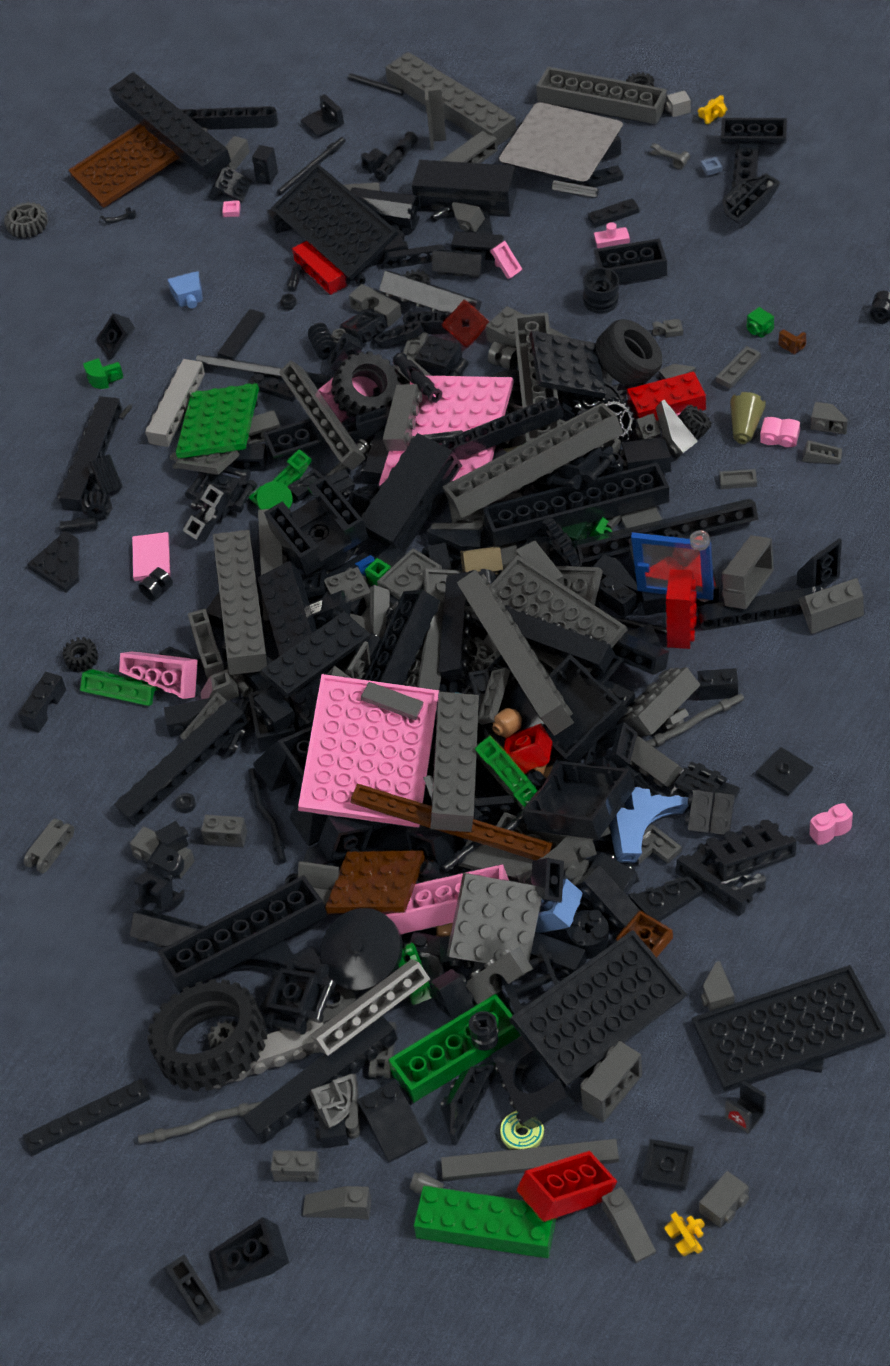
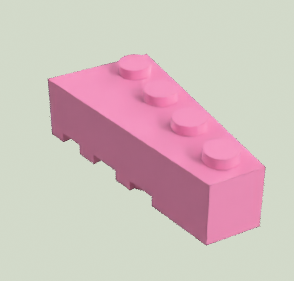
[119,651,197,699]

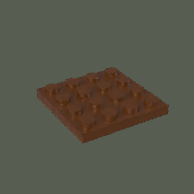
[325,850,425,913]

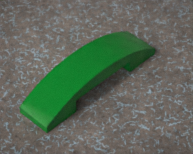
[248,449,311,506]
[474,735,538,808]

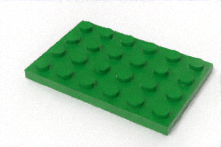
[176,383,259,459]

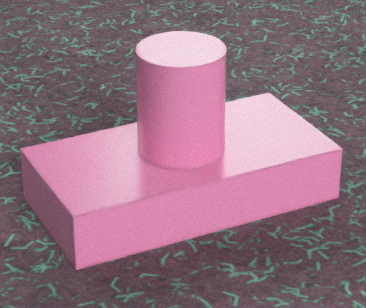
[594,223,630,249]
[490,241,522,279]

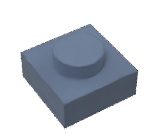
[701,157,722,176]

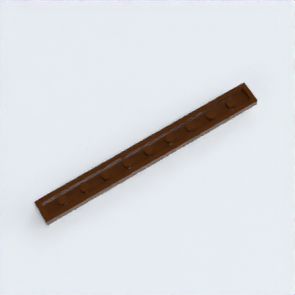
[350,783,552,860]

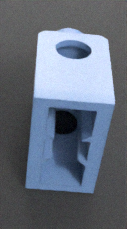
[168,271,203,309]

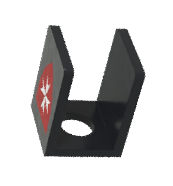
[725,1080,766,1134]

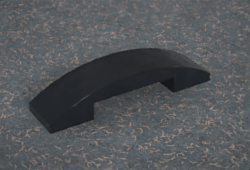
[505,678,548,730]

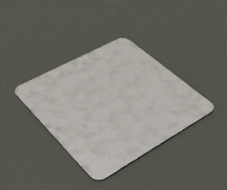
[499,102,623,183]

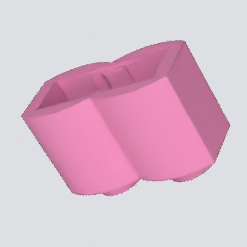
[760,417,800,447]
[810,803,853,845]

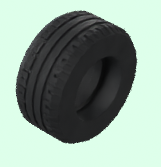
[596,319,662,387]

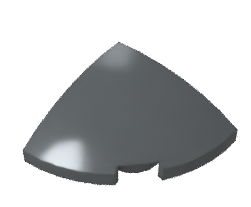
[309,1074,356,1129]

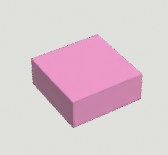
[223,201,241,217]

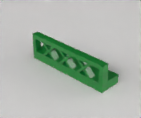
[80,669,160,706]

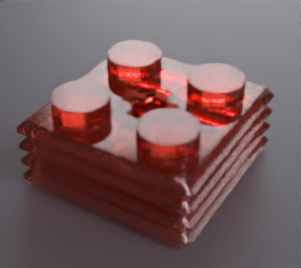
[442,300,489,348]

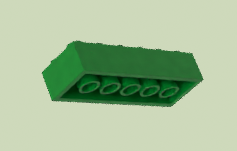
[388,994,521,1103]
[414,1186,556,1259]

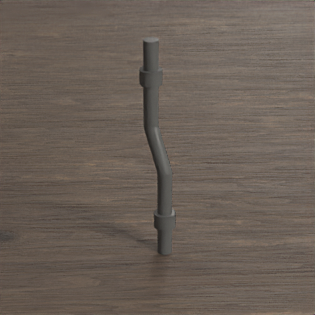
[646,693,744,747]
[138,1101,263,1144]

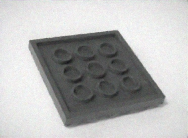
[446,873,542,963]

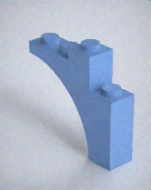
[610,787,689,863]

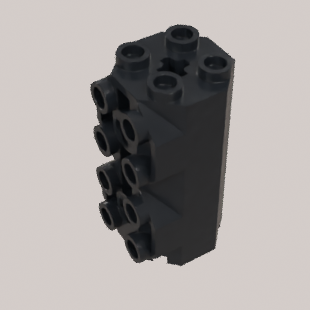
[351,187,421,235]

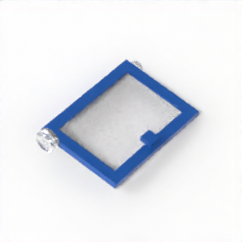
[631,530,714,602]

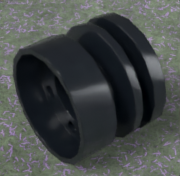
[583,267,620,314]

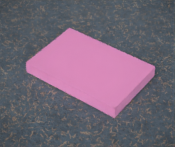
[132,532,171,581]

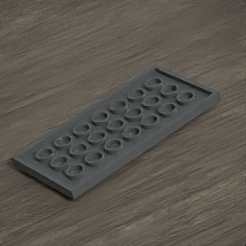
[473,555,628,672]

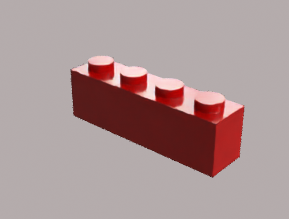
[292,241,347,295]

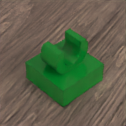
[588,517,612,538]

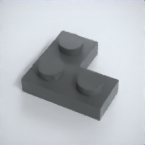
[636,824,682,864]

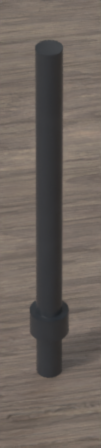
[277,137,345,195]

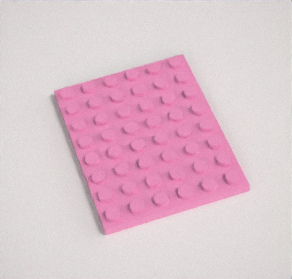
[379,376,514,487]
[298,674,439,827]

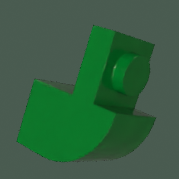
[83,358,124,389]

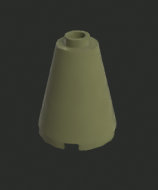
[730,392,766,444]

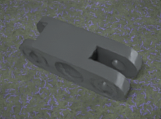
[24,818,75,873]

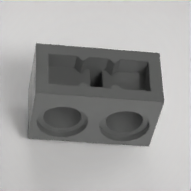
[201,815,247,847]

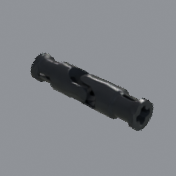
[374,131,418,181]
[392,352,442,403]

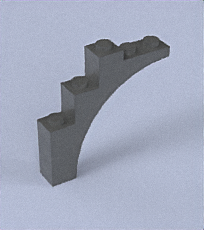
[515,827,611,885]

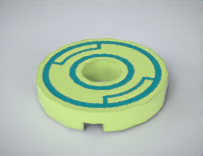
[500,1111,544,1150]

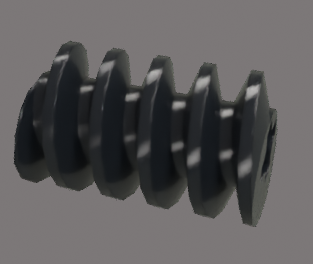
[307,322,336,360]

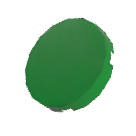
[257,481,293,510]

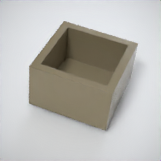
[460,547,503,574]

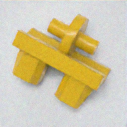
[698,95,727,124]
[664,1212,705,1256]

